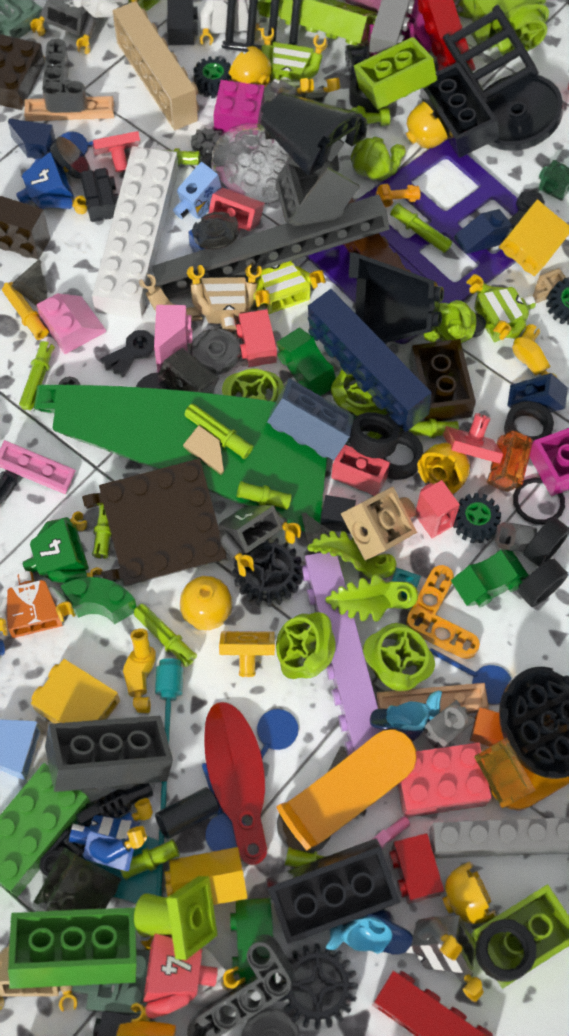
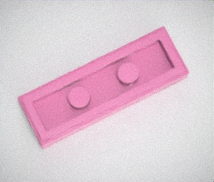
[0,440,76,495]

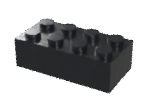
[420,62,500,158]
[266,838,401,944]

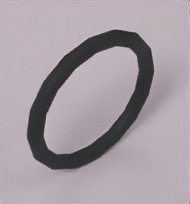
[513,477,565,525]

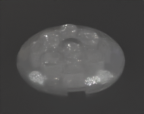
[211,123,290,207]

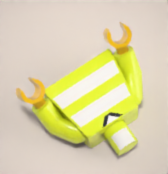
[254,261,326,314]

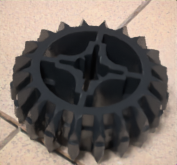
[232,538,303,607]
[277,943,358,1030]

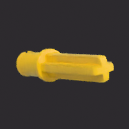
[2,282,49,340]

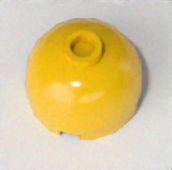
[229,46,272,88]
[406,101,447,149]
[417,442,470,494]
[179,576,233,631]
[442,861,496,924]

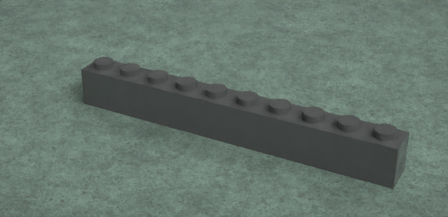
[152,194,390,299]

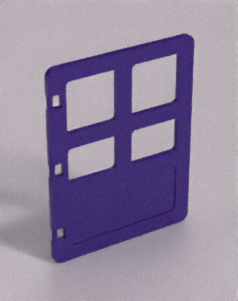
[306,140,519,345]

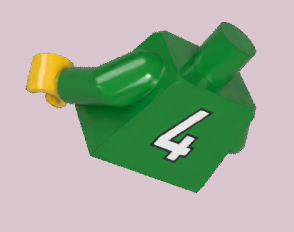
[23,511,103,583]

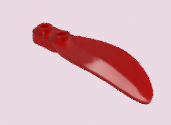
[204,702,267,866]

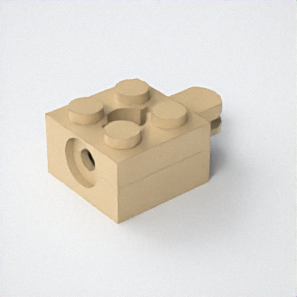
[341,486,417,560]

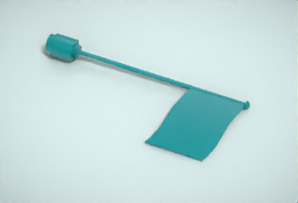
[70,658,184,904]

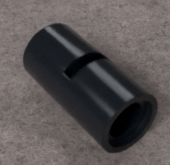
[155,787,219,839]

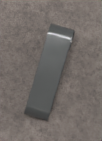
[42,39,87,113]
[187,934,295,1036]

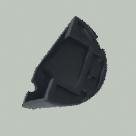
[260,91,367,175]
[349,252,444,343]

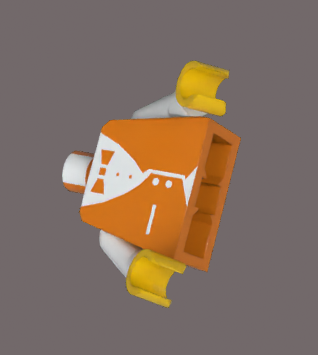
[0,571,76,638]

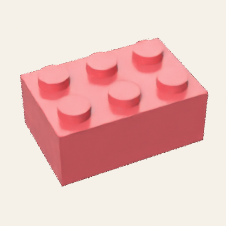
[397,742,491,818]

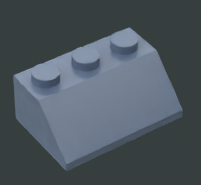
[267,378,354,460]

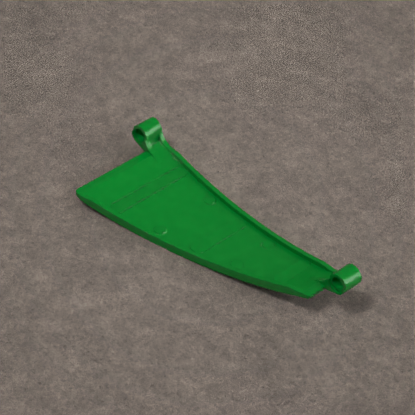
[33,385,355,534]

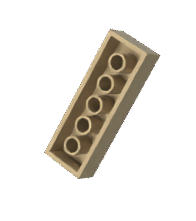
[112,1,199,131]

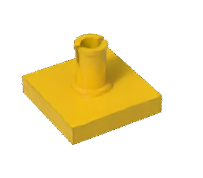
[219,631,275,677]

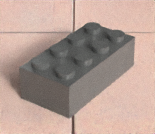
[45,715,173,792]

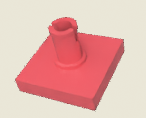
[92,131,140,172]
[443,413,503,464]

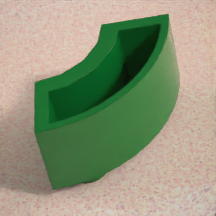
[276,327,336,396]
[450,550,529,608]
[60,577,137,624]
[230,898,276,982]

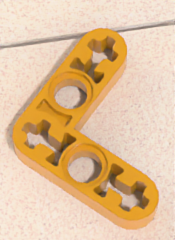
[406,565,480,659]

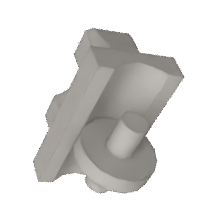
[424,700,475,748]

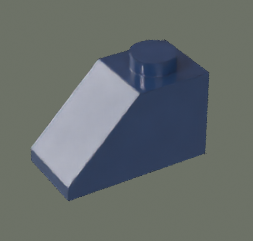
[8,118,56,159]
[454,209,512,254]
[507,373,568,413]

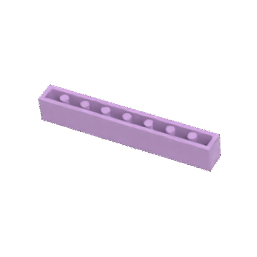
[302,552,383,756]

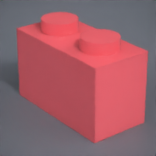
[208,188,265,232]
[236,309,277,367]
[331,445,390,496]
[415,480,460,538]

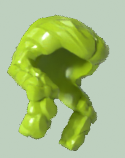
[350,137,406,181]
[423,300,476,343]

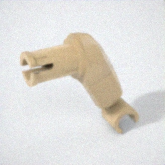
[139,274,202,322]

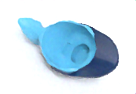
[370,691,442,742]
[326,909,413,955]

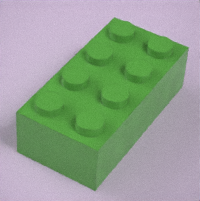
[0,763,91,898]
[8,908,136,989]

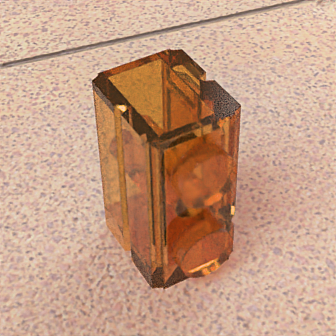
[487,431,533,492]

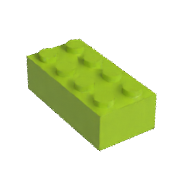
[279,0,377,45]

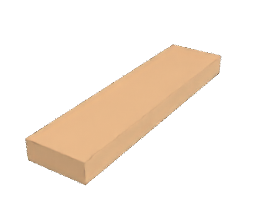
[24,96,114,121]
[376,683,489,714]

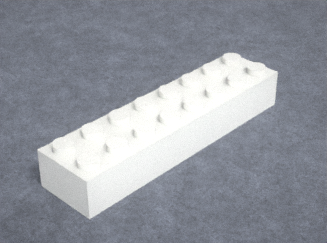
[92,146,179,319]

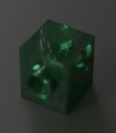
[538,159,569,201]

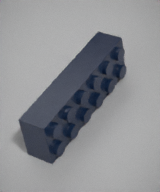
[307,288,432,432]

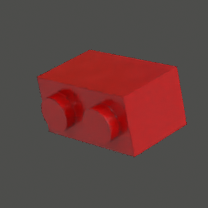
[389,833,444,904]

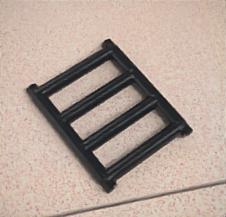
[221,0,304,52]
[442,5,539,104]

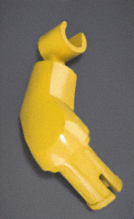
[512,324,557,378]
[123,628,156,713]

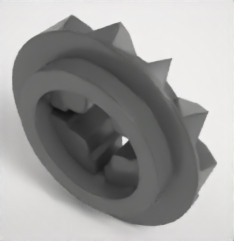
[191,127,226,157]

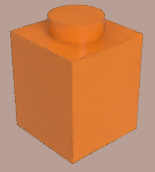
[469,707,506,750]

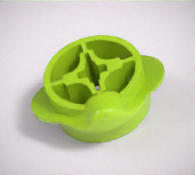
[497,3,549,55]
[222,369,284,402]
[331,369,387,416]
[276,612,336,679]
[363,623,435,691]

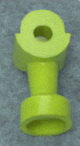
[350,106,390,126]

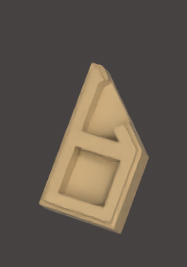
[533,268,566,303]
[183,426,224,475]

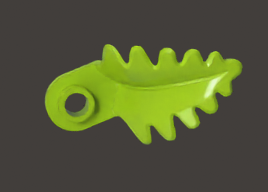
[307,531,397,579]
[325,574,418,622]

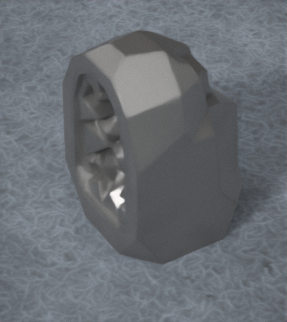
[495,522,537,552]

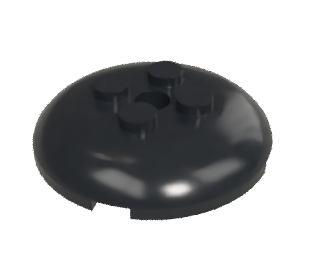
[499,666,569,779]

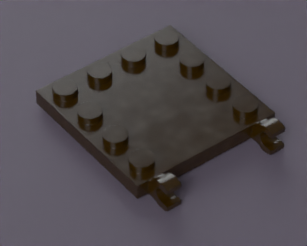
[82,458,227,587]

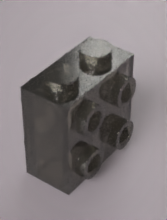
[34,847,122,911]

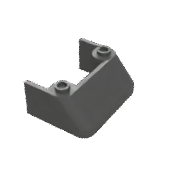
[276,139,360,227]

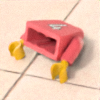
[131,934,218,1022]

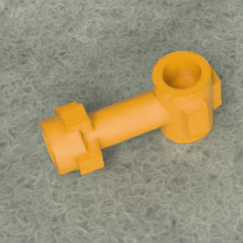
[376,184,420,208]

